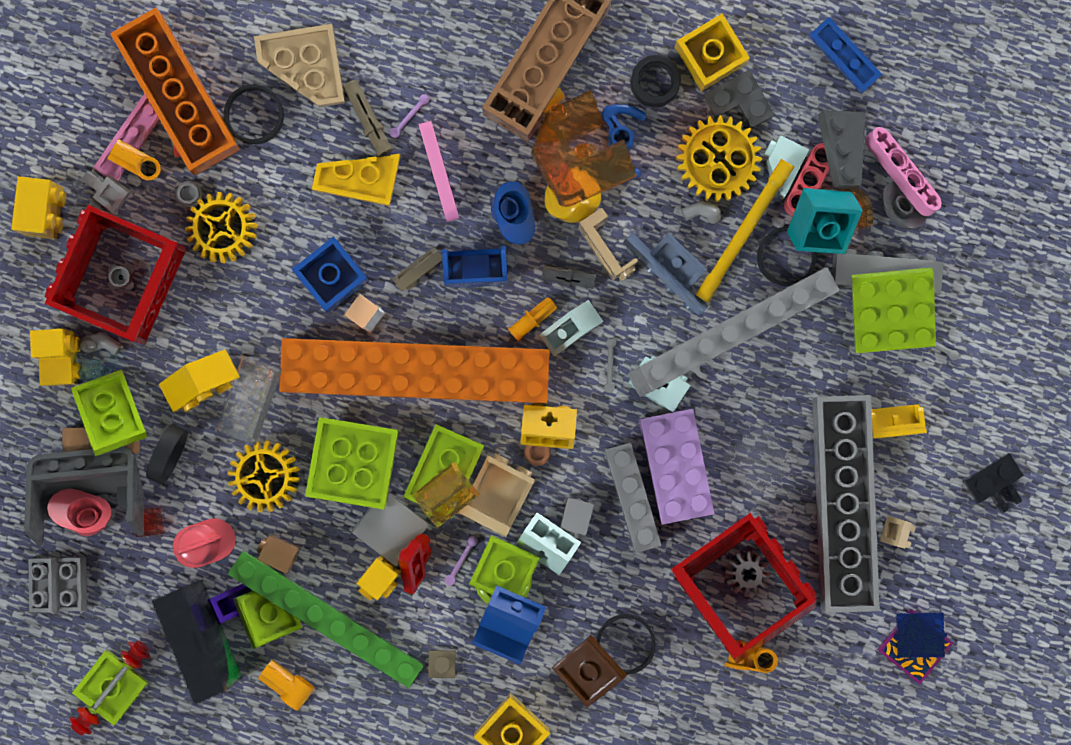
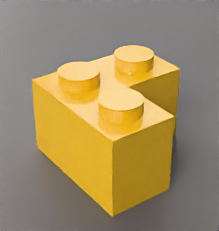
[30,329,82,387]
[159,349,240,412]

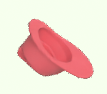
[47,489,112,536]
[173,518,236,568]

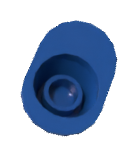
[491,181,535,245]

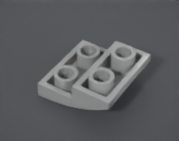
[351,493,429,566]
[28,557,87,612]

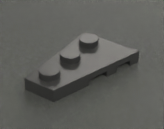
[818,110,866,189]

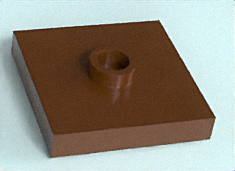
[552,635,627,708]

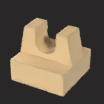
[880,516,916,549]

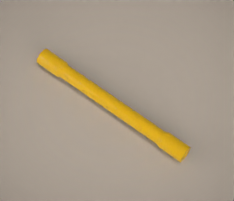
[695,159,794,303]

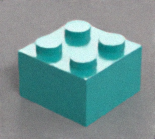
[787,188,863,254]

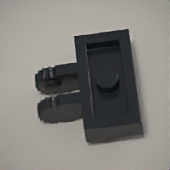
[963,453,1024,513]

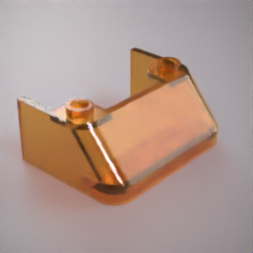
[531,90,637,207]

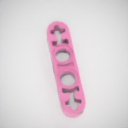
[419,121,460,222]
[865,127,942,216]

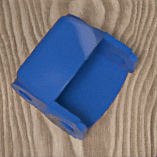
[442,246,508,288]

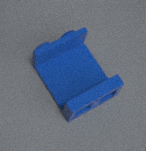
[471,586,546,665]

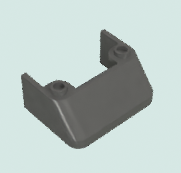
[24,446,144,546]

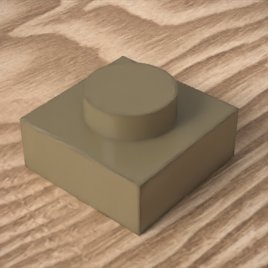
[428,650,456,678]

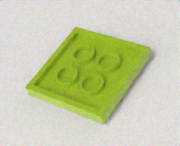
[851,268,936,353]
[305,417,399,510]

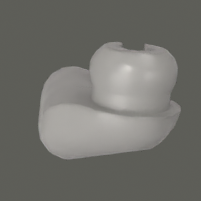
[681,201,721,224]
[80,332,123,356]

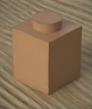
[257,534,301,574]

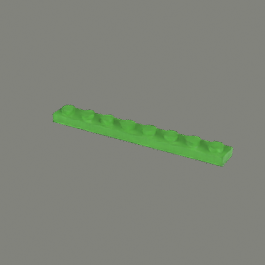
[228,550,423,688]

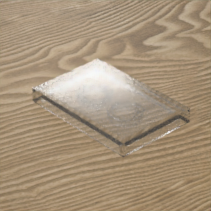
[217,355,282,445]

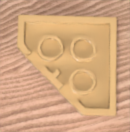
[254,24,345,107]

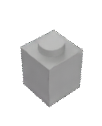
[560,497,594,539]

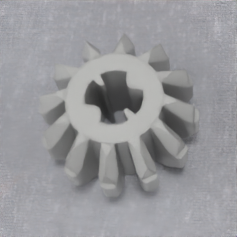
[724,551,771,597]

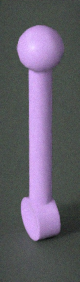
[390,94,429,139]
[445,536,478,586]

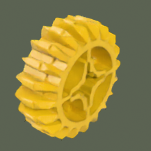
[185,192,258,264]
[227,440,300,512]

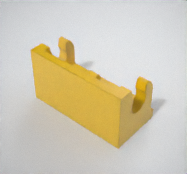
[872,404,927,439]

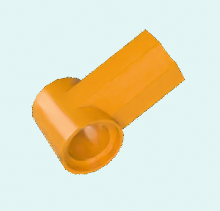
[107,139,161,180]
[258,659,315,711]

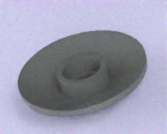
[881,181,926,230]

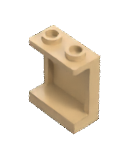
[458,453,535,537]

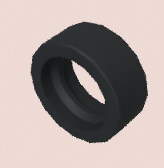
[630,55,681,108]

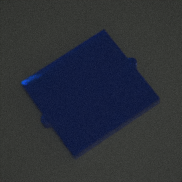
[894,612,947,658]

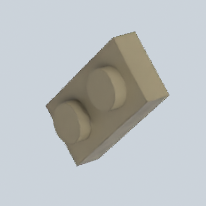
[392,247,442,291]

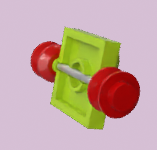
[69,640,151,736]

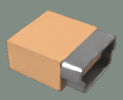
[344,294,386,334]

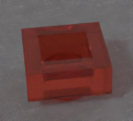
[136,507,164,537]

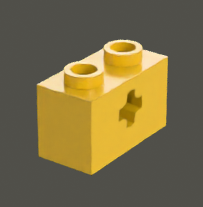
[520,403,577,449]

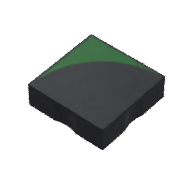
[151,580,243,705]

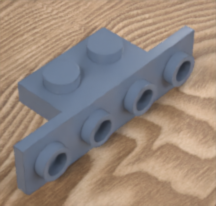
[623,233,708,316]

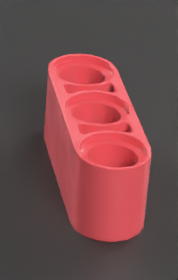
[784,143,829,216]

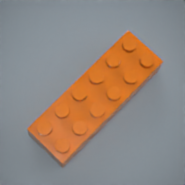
[110,7,241,176]

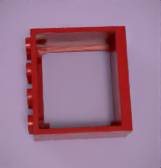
[44,205,187,345]
[671,513,817,664]

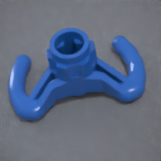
[596,104,646,182]

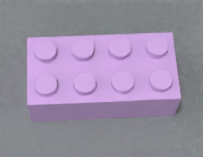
[639,409,714,525]

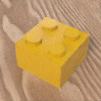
[674,13,750,92]
[11,176,66,239]
[474,693,550,745]

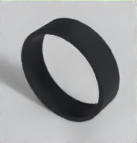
[224,84,284,144]
[757,227,817,286]
[146,424,188,485]
[596,614,656,675]

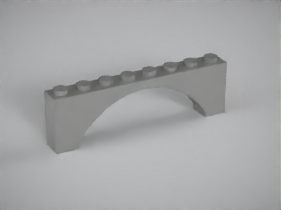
[628,267,840,397]

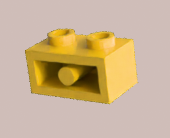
[356,555,401,601]

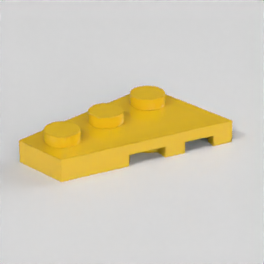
[312,154,401,206]

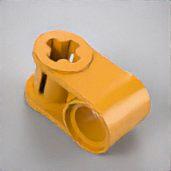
[724,640,778,673]

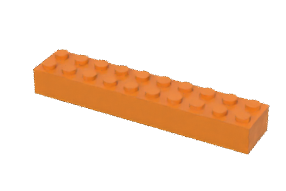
[279,338,550,404]

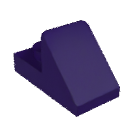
[208,584,253,624]

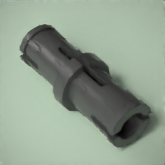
[541,263,596,289]

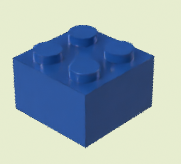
[292,236,369,314]

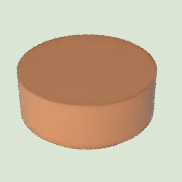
[524,445,551,466]

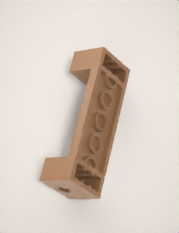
[482,0,612,143]

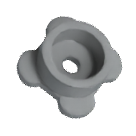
[108,264,135,291]

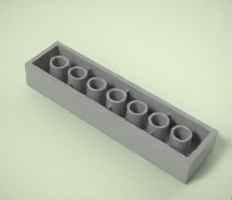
[812,395,880,613]

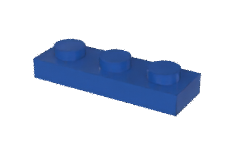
[808,17,883,94]

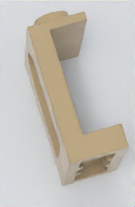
[578,208,638,282]

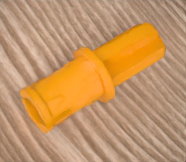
[508,297,557,341]

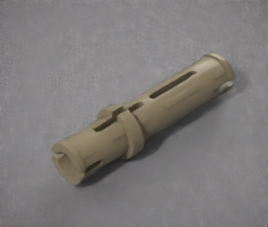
[343,80,393,157]

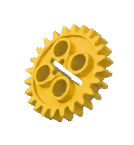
[676,115,762,202]

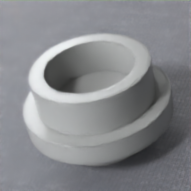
[176,181,203,208]

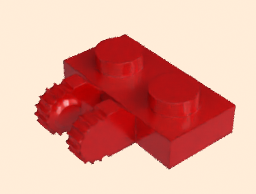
[398,534,432,595]

